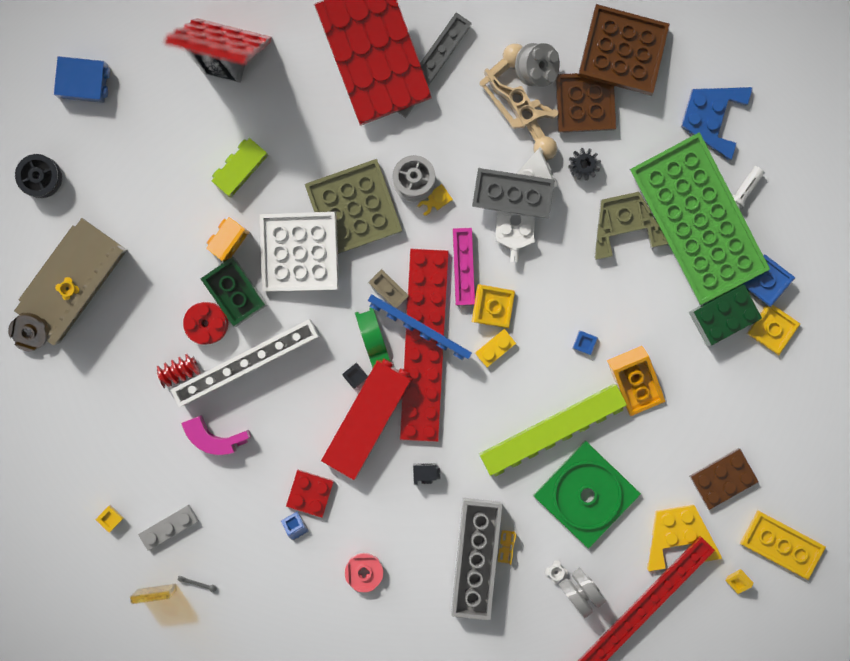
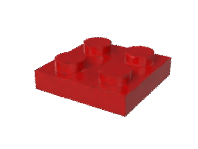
[286,469,334,518]

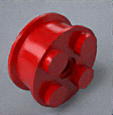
[183,302,229,345]

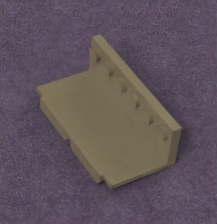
[14,218,127,346]

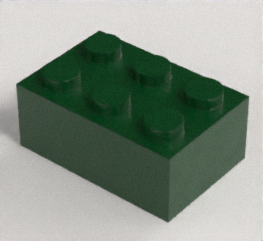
[200,257,267,327]
[689,285,762,346]

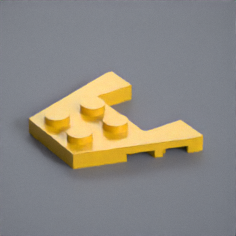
[647,505,722,571]

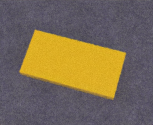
[740,510,826,580]

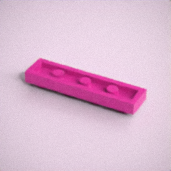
[453,228,475,305]

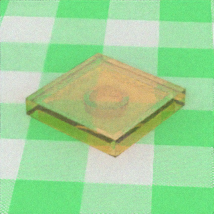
[130,584,177,604]

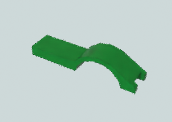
[355,307,391,368]

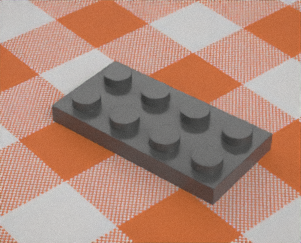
[472,168,555,219]

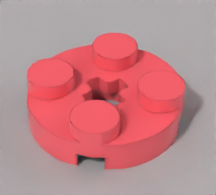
[345,553,383,592]

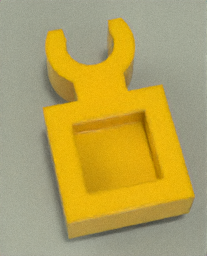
[417,184,453,216]

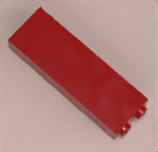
[321,359,413,480]

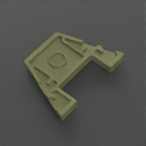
[595,192,668,260]

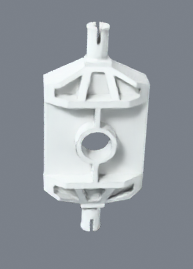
[496,211,535,262]

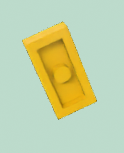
[475,329,516,367]

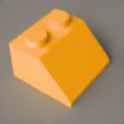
[206,217,250,262]

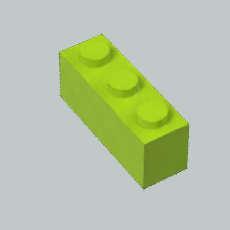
[211,137,269,198]

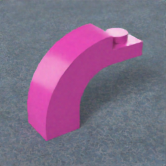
[181,415,251,455]

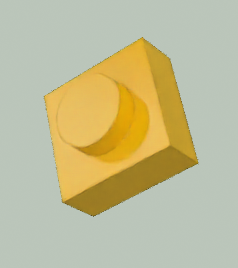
[95,505,124,533]
[725,569,754,594]

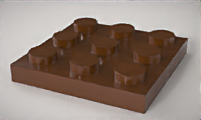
[555,73,616,133]

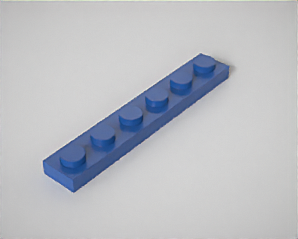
[368,294,472,360]

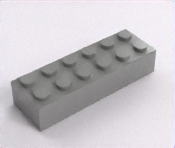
[451,498,502,620]

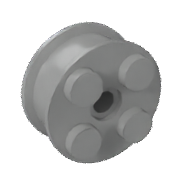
[515,43,560,87]
[393,155,435,202]

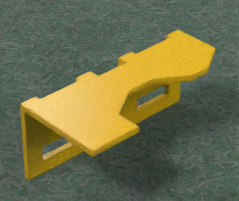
[497,530,516,565]

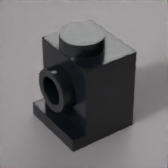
[413,463,440,485]

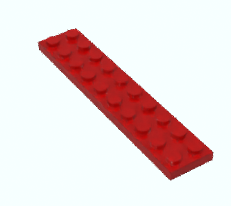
[400,249,448,442]

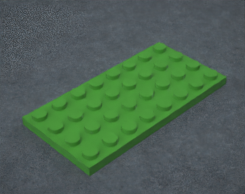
[629,132,770,305]

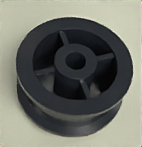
[15,154,62,198]

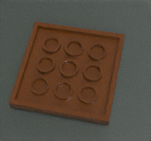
[578,4,670,96]

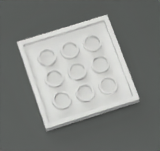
[260,212,339,291]

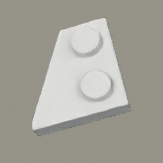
[517,147,558,190]

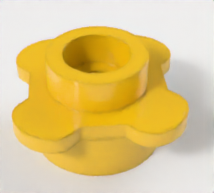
[55,277,79,300]

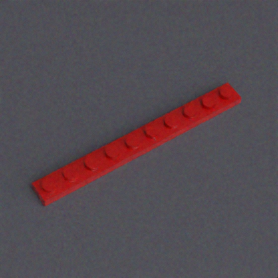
[578,536,715,661]

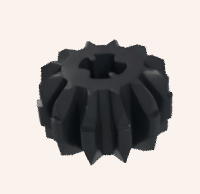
[568,148,601,181]

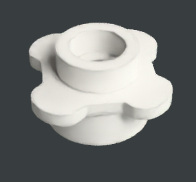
[545,560,568,584]

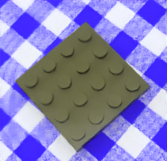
[304,159,402,254]

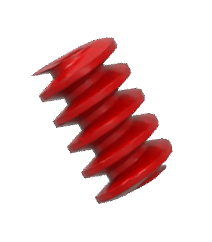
[157,354,200,389]

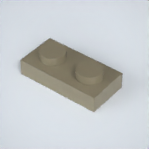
[368,269,409,308]

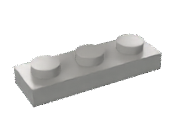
[138,505,199,551]

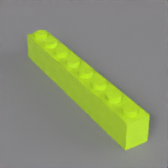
[479,384,627,477]

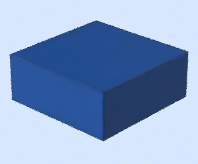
[572,330,598,355]

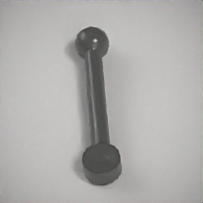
[177,576,217,592]

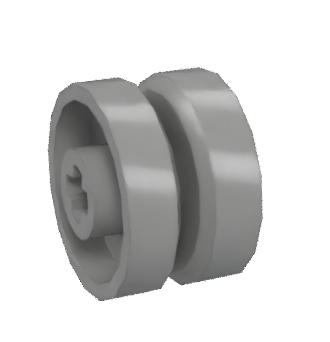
[559,567,606,618]

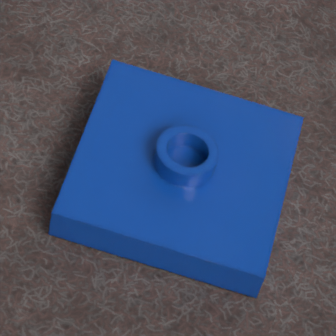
[741,254,795,308]

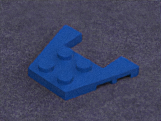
[681,87,753,160]

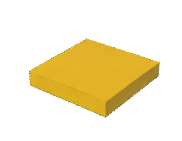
[472,284,515,328]
[746,305,801,355]

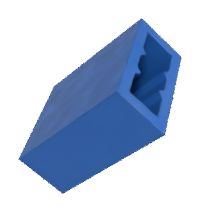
[54,56,110,103]

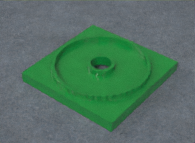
[533,441,641,549]

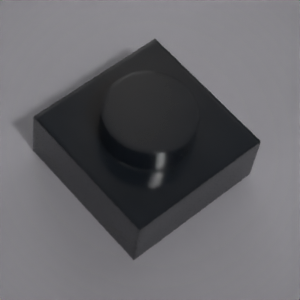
[342,362,368,389]

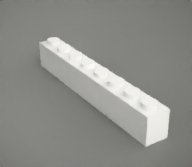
[171,319,320,407]

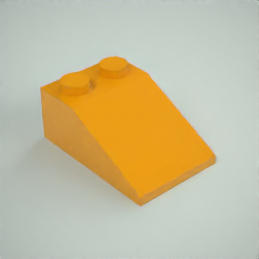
[607,346,666,416]

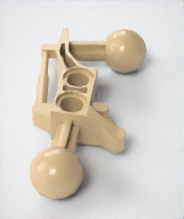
[479,43,558,161]

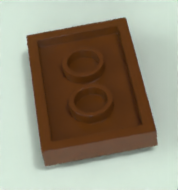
[689,448,759,510]

